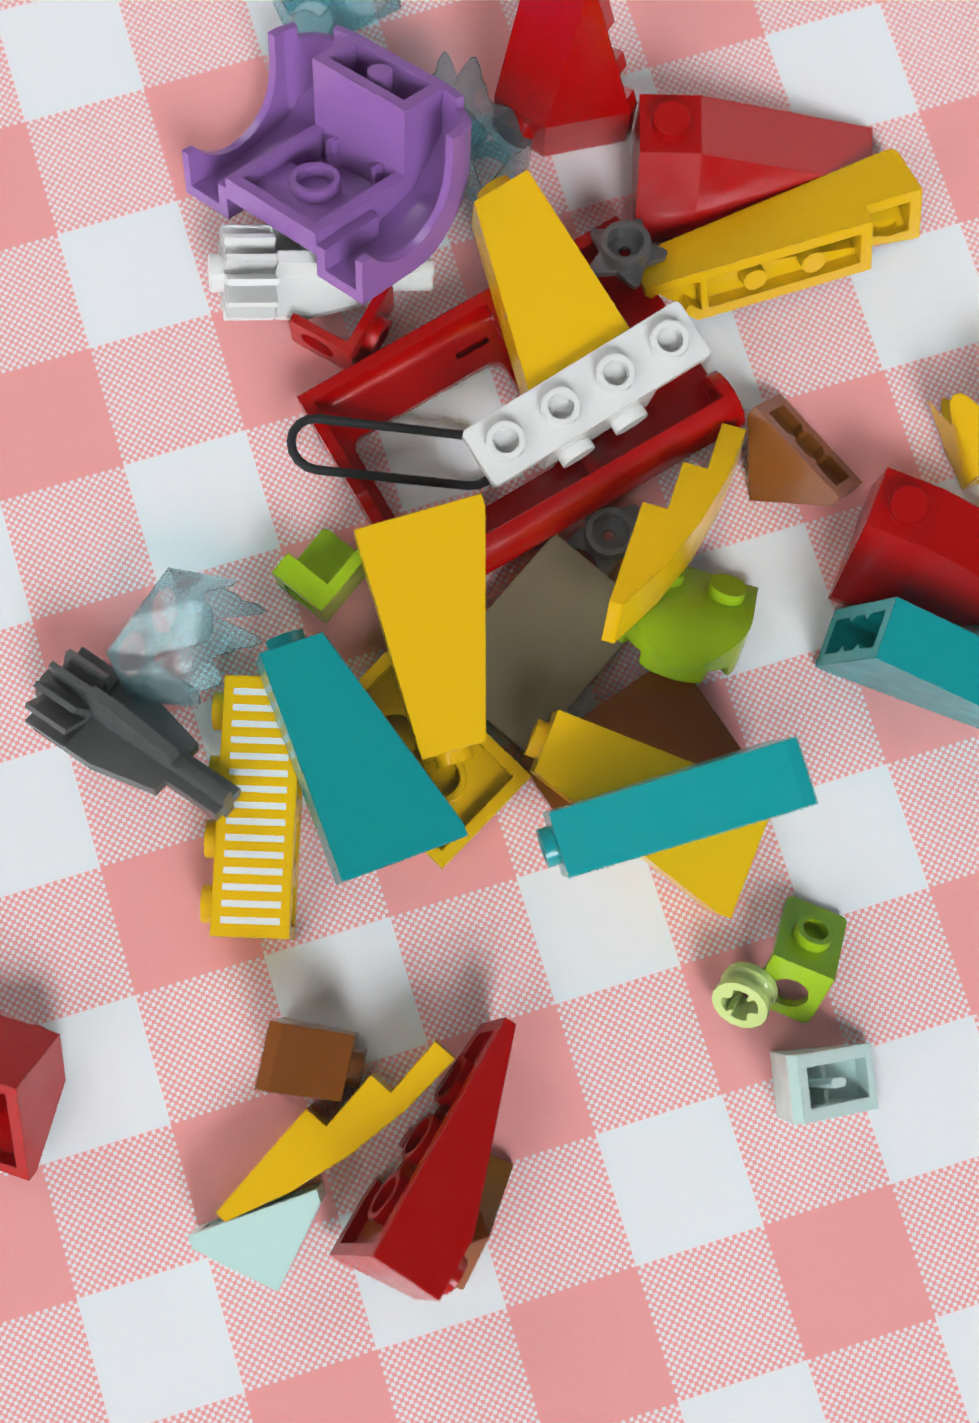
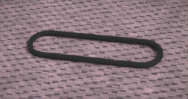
[286,414,490,491]

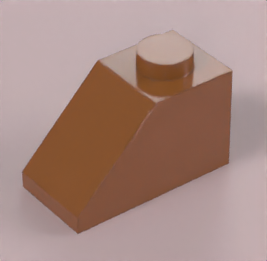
[254,1017,367,1102]

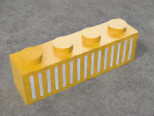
[200,675,303,940]

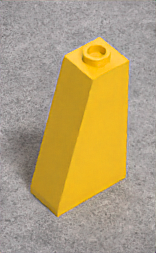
[471,170,630,396]
[354,493,486,769]
[524,710,769,919]

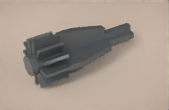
[25,647,241,821]

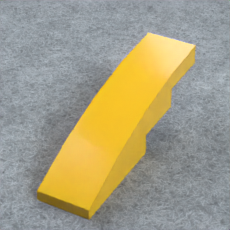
[602,423,746,644]
[216,1039,456,1222]

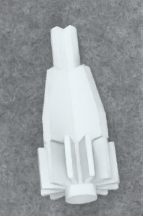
[208,224,434,321]

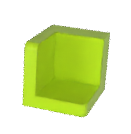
[272,529,365,624]

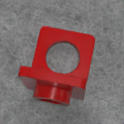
[288,285,394,369]

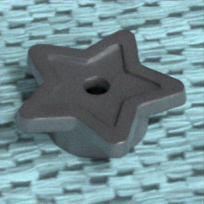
[590,218,668,289]
[567,504,639,576]

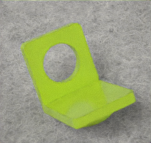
[763,896,847,1023]

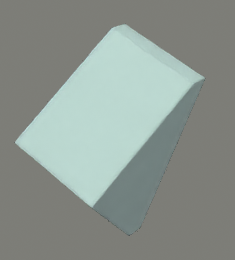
[770,1043,878,1125]
[188,1182,326,1292]

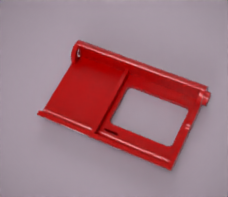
[297,216,746,575]

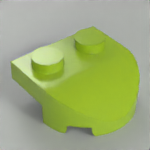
[618,566,758,683]

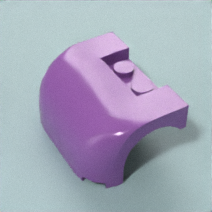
[182,22,472,305]

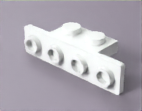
[462,302,710,488]

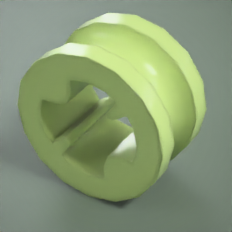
[712,962,778,1028]

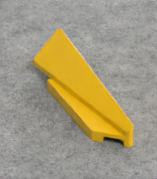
[640,149,923,320]

